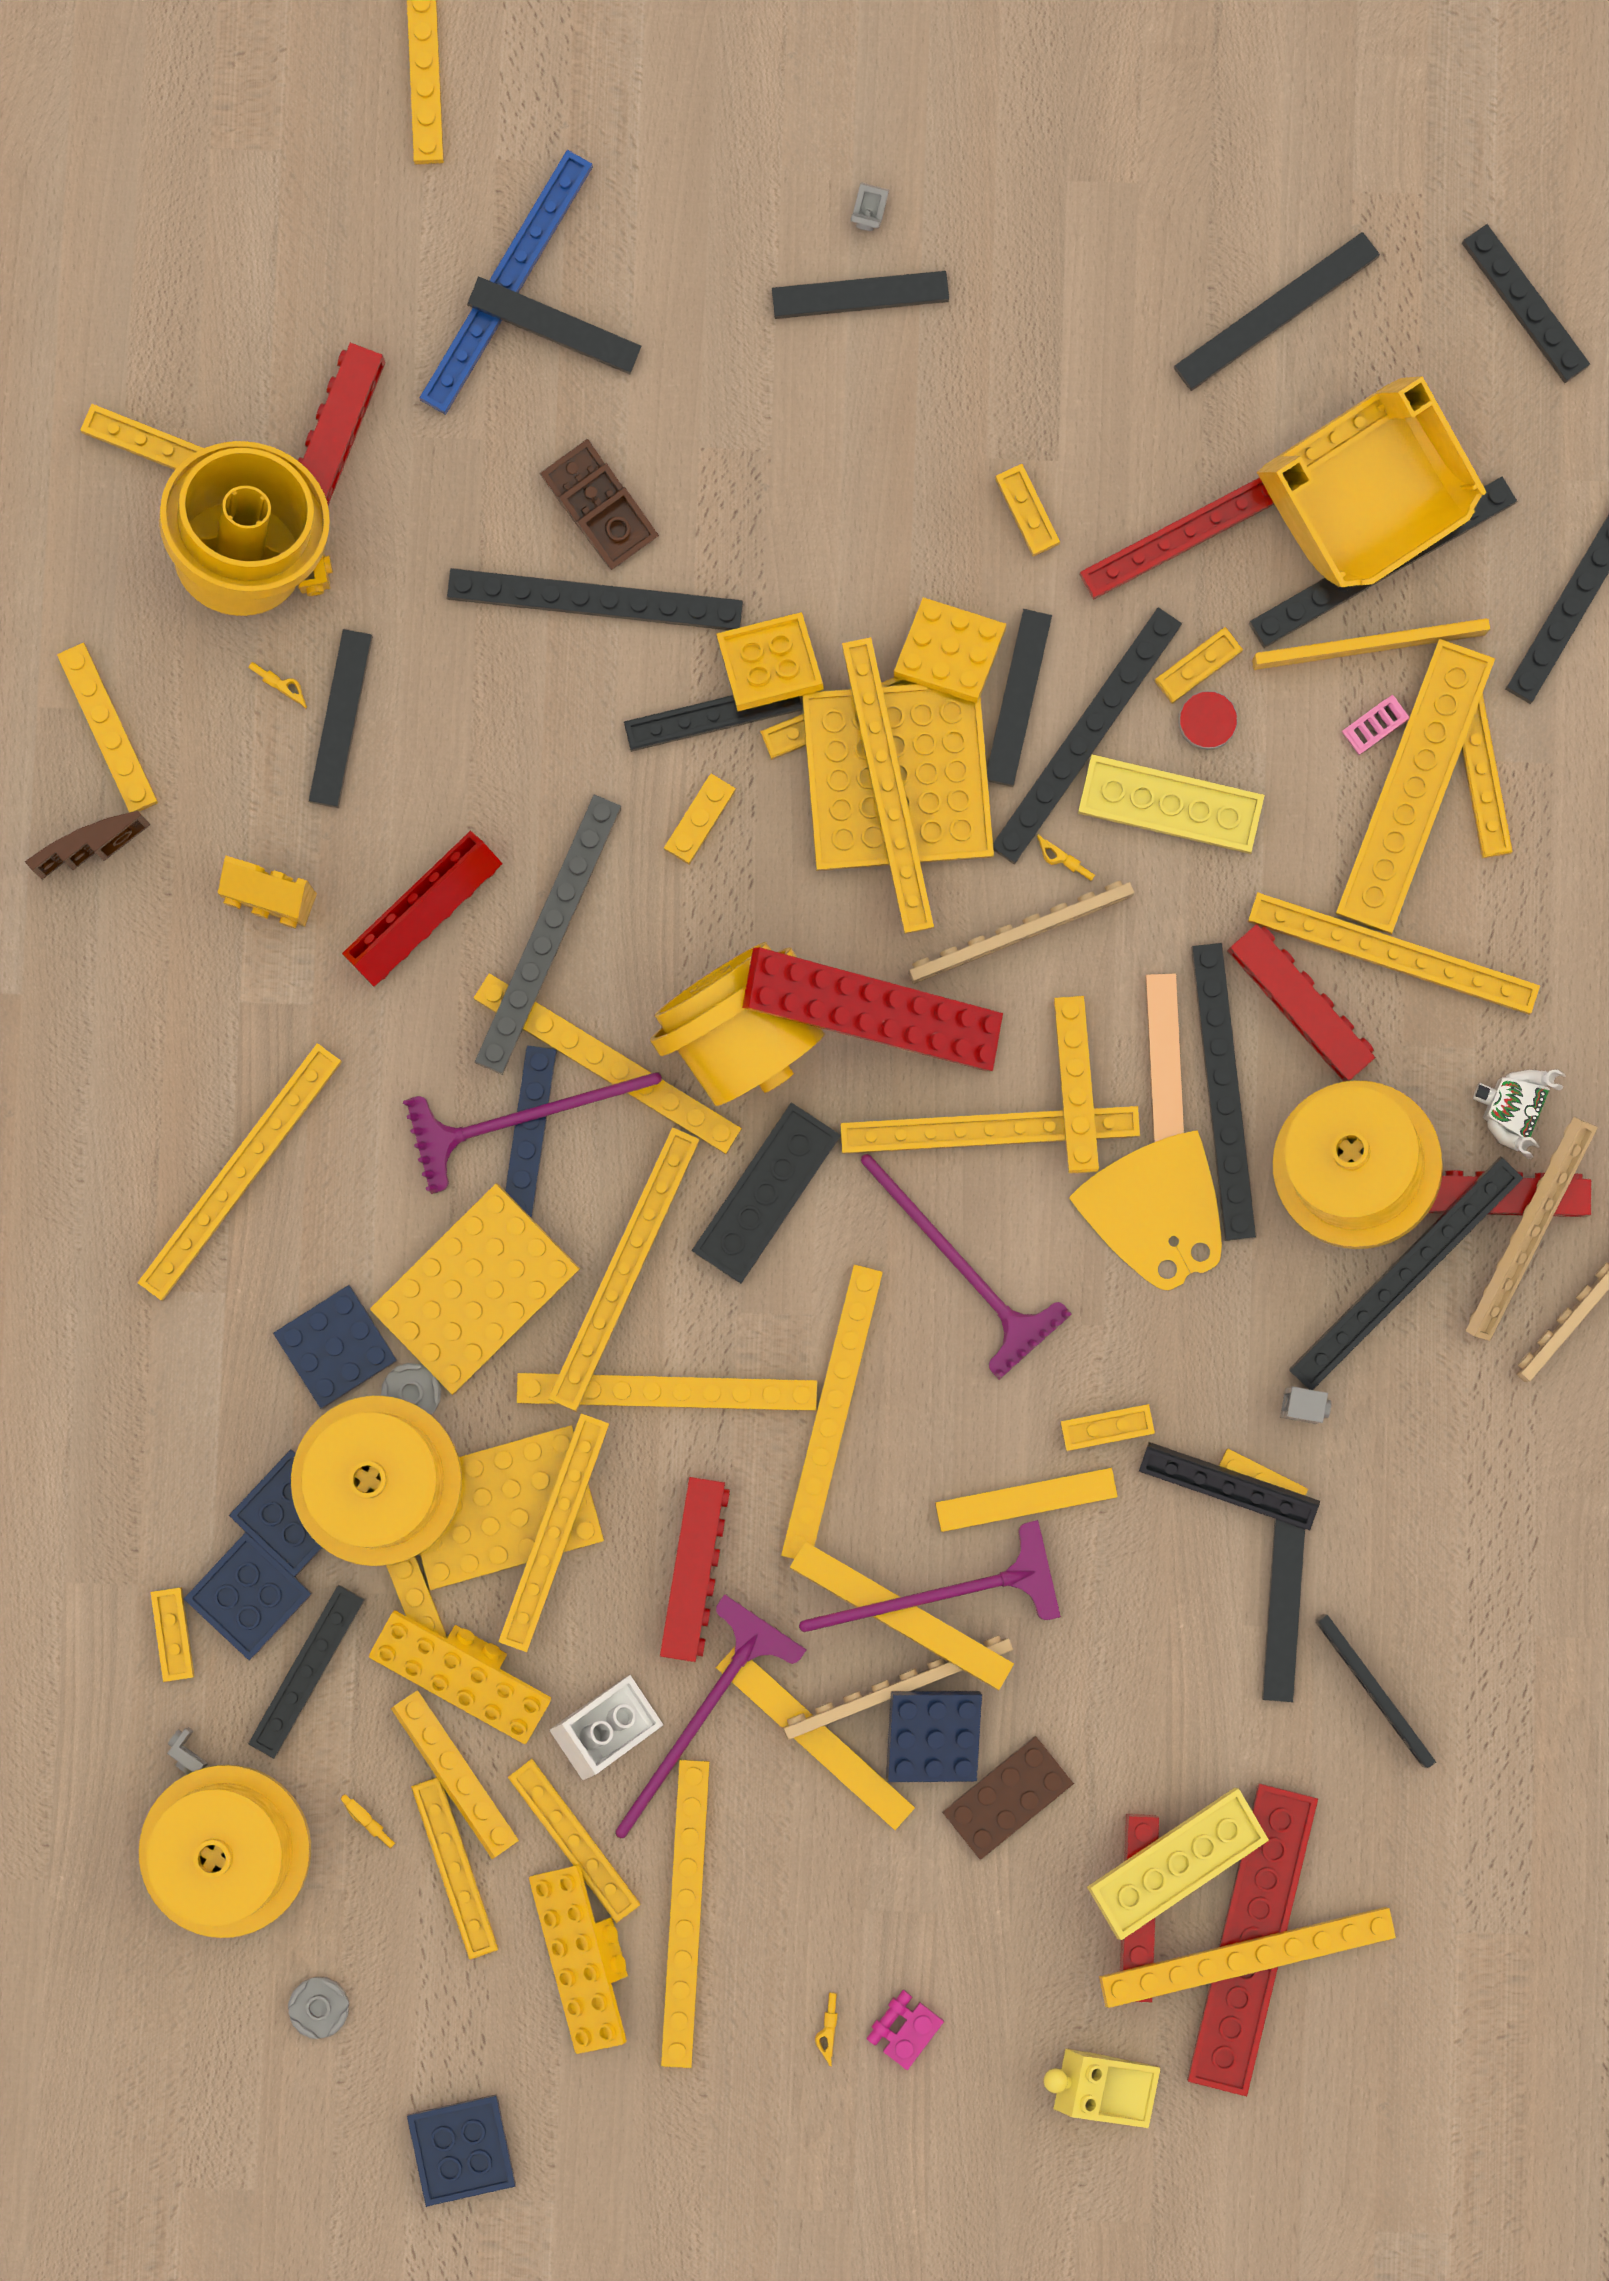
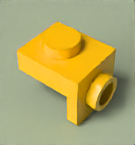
[298,553,333,596]

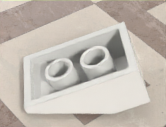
[550,1675,663,1780]

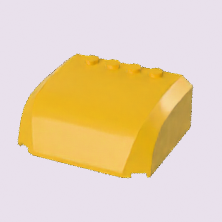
[1257,376,1486,587]

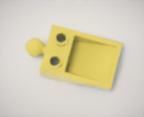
[1043,2049,1161,2128]

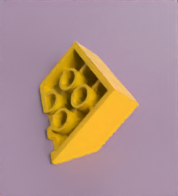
[218,856,317,929]

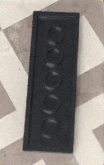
[691,1102,841,1284]

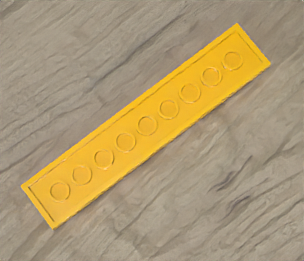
[1336,639,1495,935]

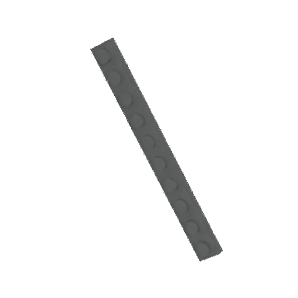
[475,794,621,1075]

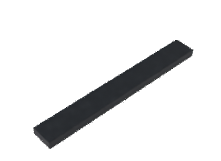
[1174,232,1380,391]

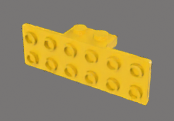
[369,1610,551,1744]
[529,1865,628,2054]

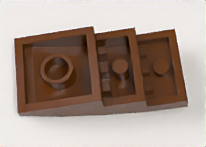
[539,439,659,570]
[25,810,150,880]

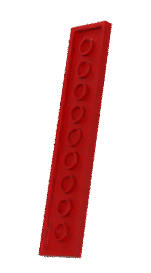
[742,947,1003,1071]
[1187,1783,1318,2097]

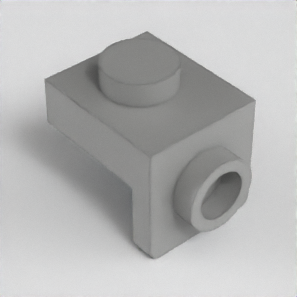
[850,182,889,231]
[167,1727,207,1774]

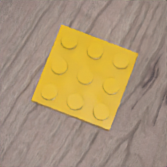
[894,597,1007,704]
[716,612,824,711]

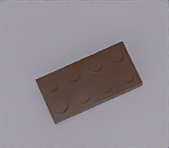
[942,1736,1074,1860]

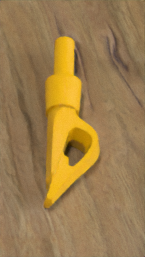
[248,662,307,709]
[1037,834,1095,881]
[341,1794,395,1848]
[815,1992,838,2067]

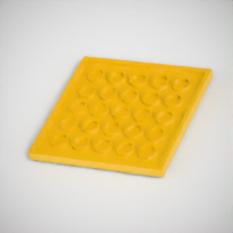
[802,684,994,871]

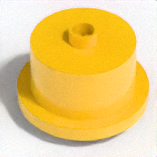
[159,441,330,616]
[650,942,825,1106]
[1273,1081,1443,1249]
[291,1396,462,1566]
[139,1765,311,1938]

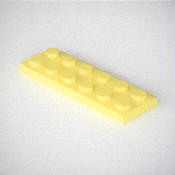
[1078,755,1265,854]
[1087,1788,1269,1940]

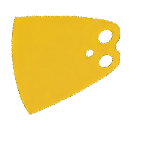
[1069,1130,1222,1290]

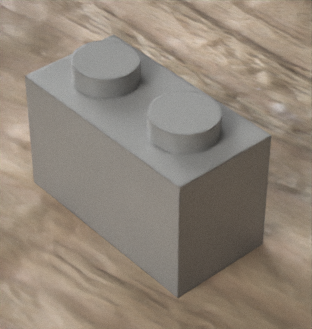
[1280,1387,1331,1424]

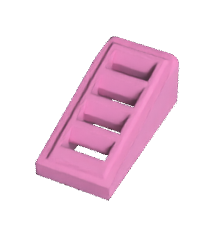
[1342,695,1409,755]

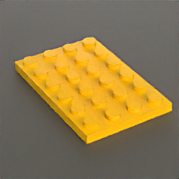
[370,1183,580,1395]
[420,1425,604,1590]

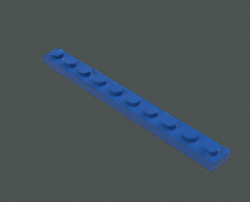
[419,150,593,415]

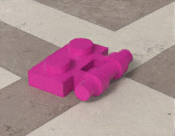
[866,1990,944,2070]

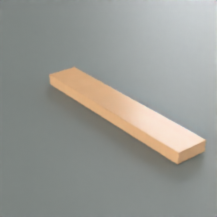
[1145,974,1184,1142]

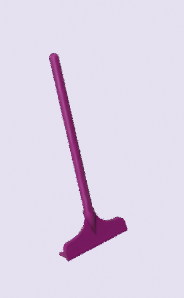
[403,1072,662,1194]
[861,1154,1072,1380]
[799,1520,1061,1632]
[615,1594,807,1838]

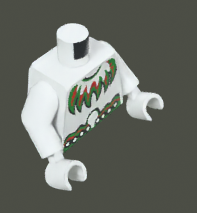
[1473,1070,1566,1159]

